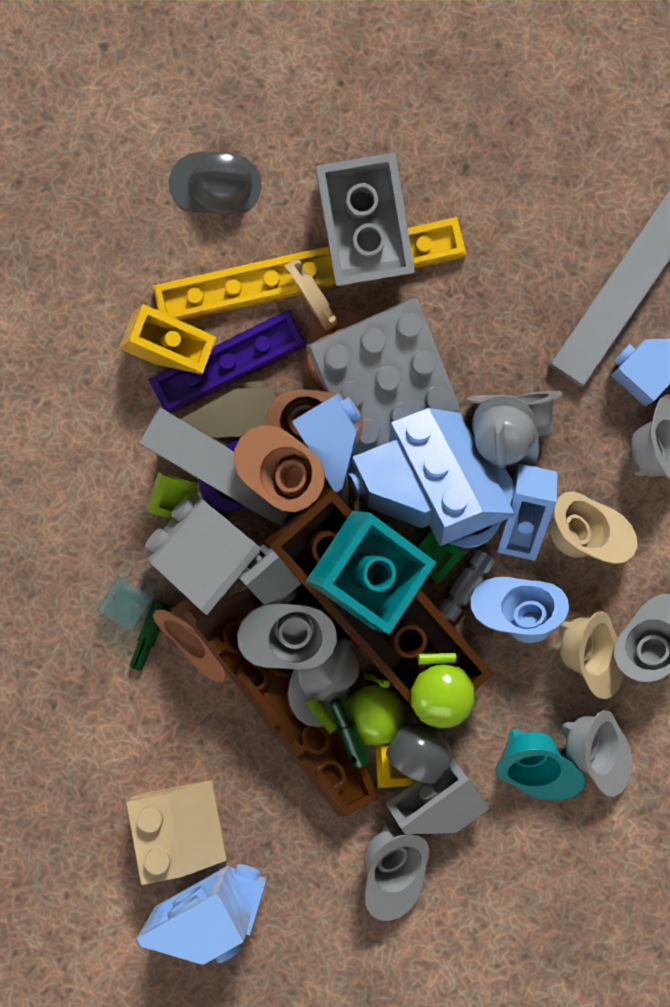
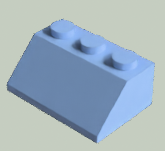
[389,408,515,546]
[137,865,252,965]

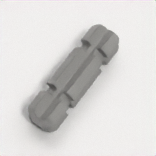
[437,550,495,622]

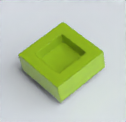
[146,472,199,519]

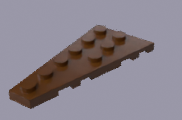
[182,589,378,816]

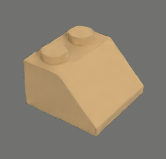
[126,780,227,885]

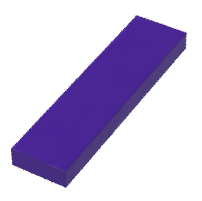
[148,309,307,414]

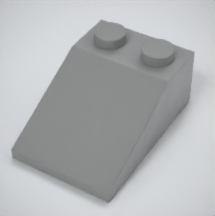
[316,152,415,287]
[143,493,262,615]

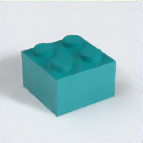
[306,511,437,635]

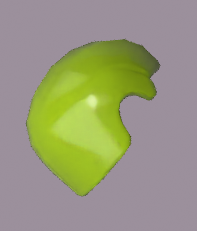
[411,664,475,728]
[345,684,407,747]

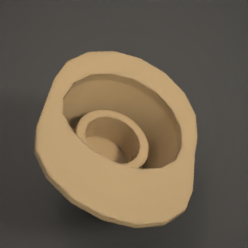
[546,492,637,564]
[558,611,624,700]

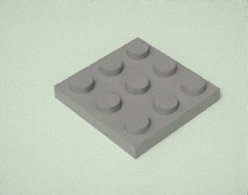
[306,298,460,456]

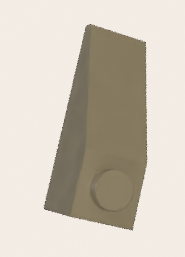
[181,381,277,443]

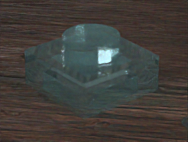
[97,576,154,632]

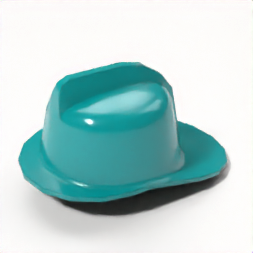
[495,729,585,801]

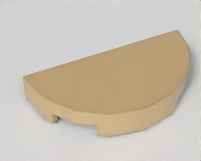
[284,259,338,333]

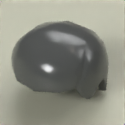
[386,724,452,784]

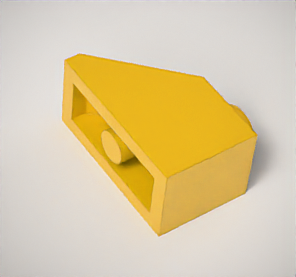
[119,304,216,374]

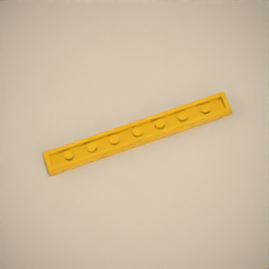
[153,217,466,321]

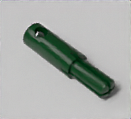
[129,599,170,671]
[329,698,370,768]

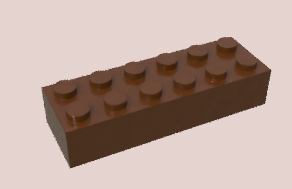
[264,487,494,730]

